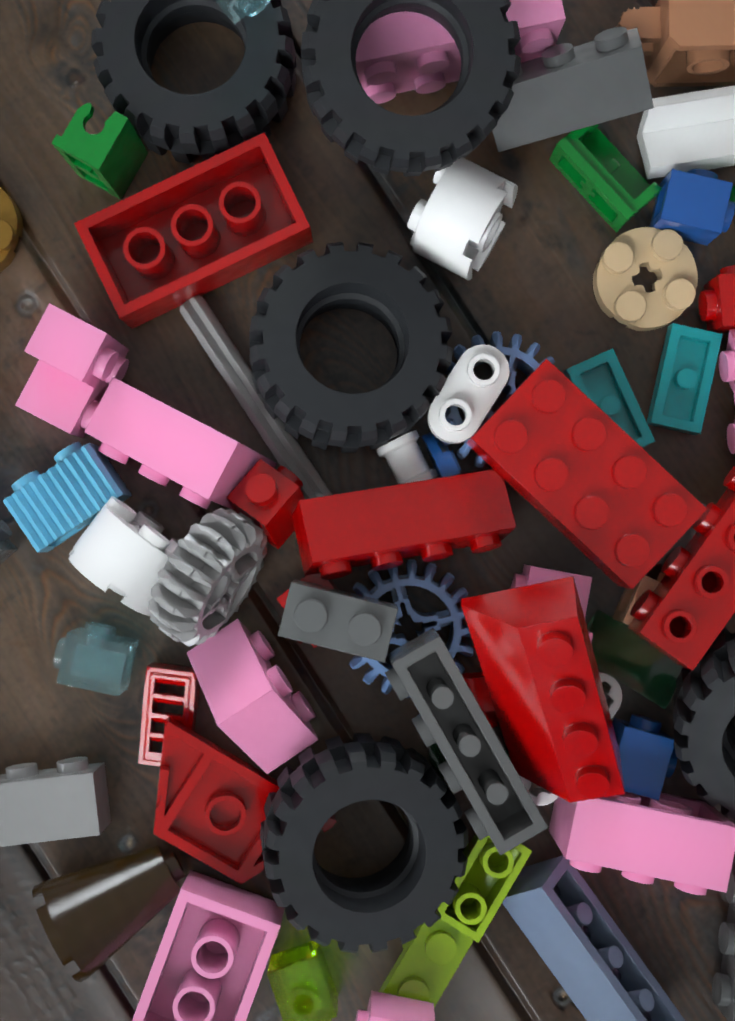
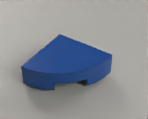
[421,432,461,478]

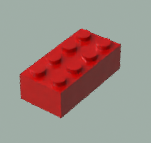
[74,132,313,329]
[466,358,707,589]

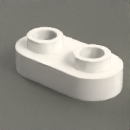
[427,344,510,444]

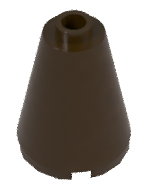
[32,845,186,983]

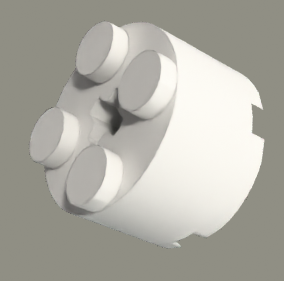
[407,157,518,280]
[68,496,178,616]

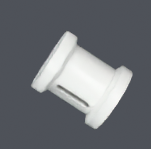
[376,430,439,484]

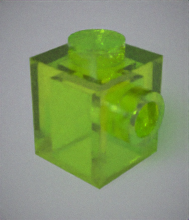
[267,941,338,1021]

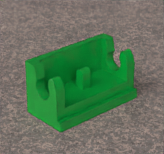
[52,103,148,200]
[549,124,662,233]

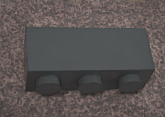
[492,27,654,152]

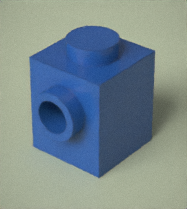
[650,169,735,246]
[612,714,678,801]

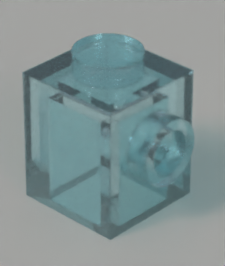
[53,622,139,696]

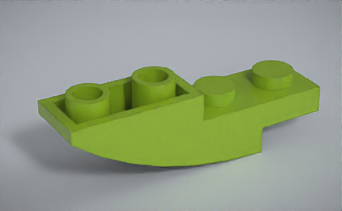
[378,835,532,1008]

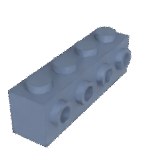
[502,855,685,1021]

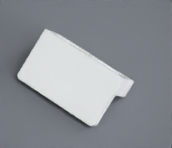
[636,85,735,179]

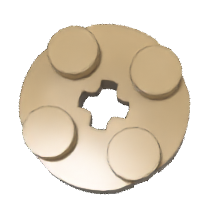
[593,227,698,331]

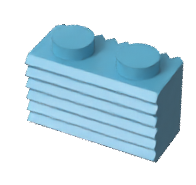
[3,442,132,553]

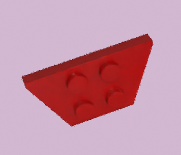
[153,717,336,884]

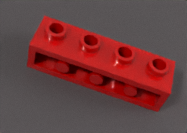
[628,466,735,671]
[292,469,516,580]

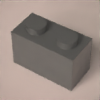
[278,579,398,662]

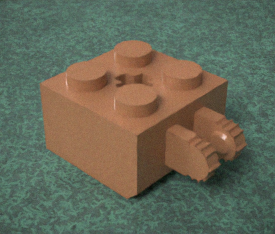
[616,0,735,87]

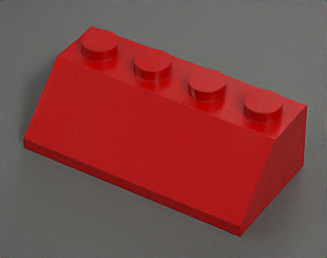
[461,576,625,803]

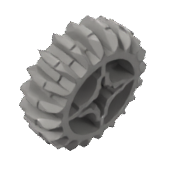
[148,508,267,647]

